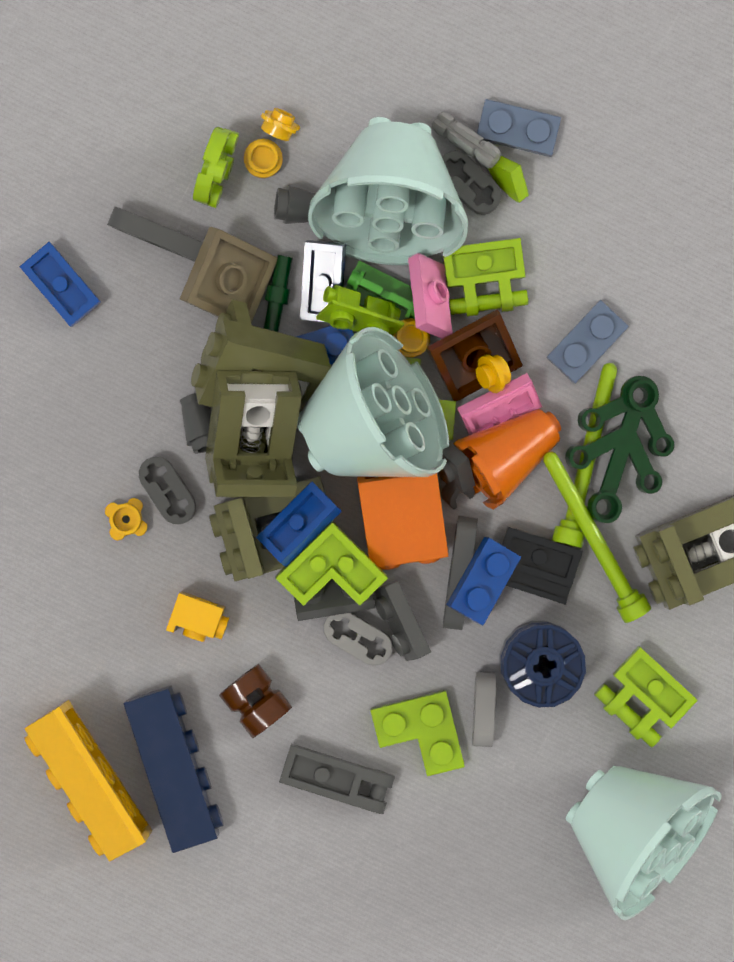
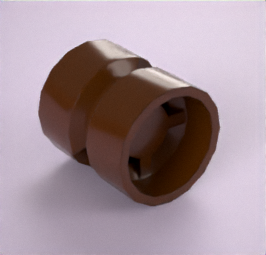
[219,663,292,738]

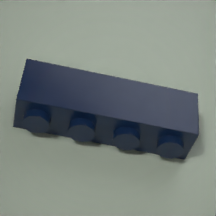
[123,685,224,853]

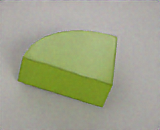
[488,156,529,203]

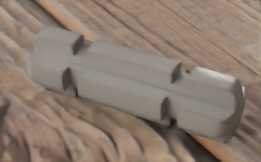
[432,112,501,168]

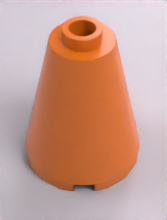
[453,409,561,510]

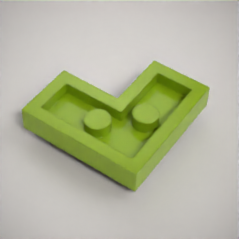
[275,521,388,606]
[370,690,465,777]

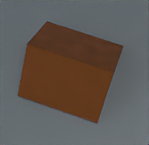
[426,309,523,402]

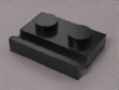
[502,527,583,605]

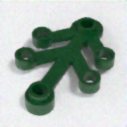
[565,376,674,523]

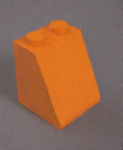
[357,473,449,570]

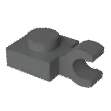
[438,440,475,509]

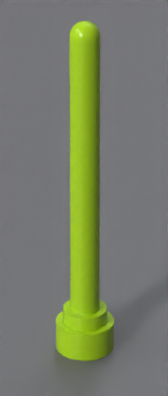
[552,363,617,548]
[543,452,652,623]

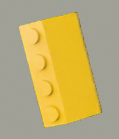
[24,700,153,862]

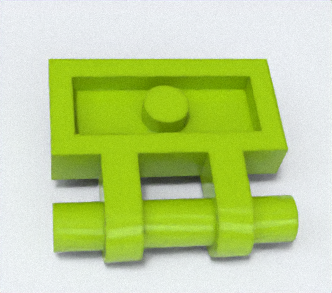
[443,238,529,317]
[594,646,698,748]

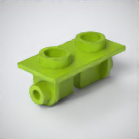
[316,285,404,336]

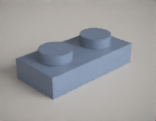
[477,99,561,157]
[546,300,629,384]

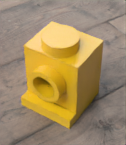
[166,591,229,642]

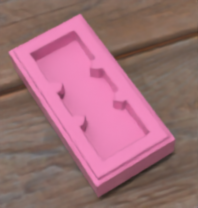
[408,253,453,339]
[457,373,542,435]

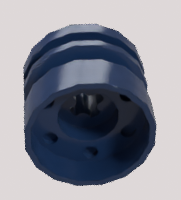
[499,621,586,708]

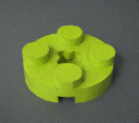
[193,127,239,208]

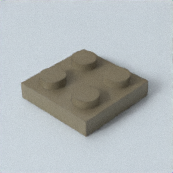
[180,226,277,323]

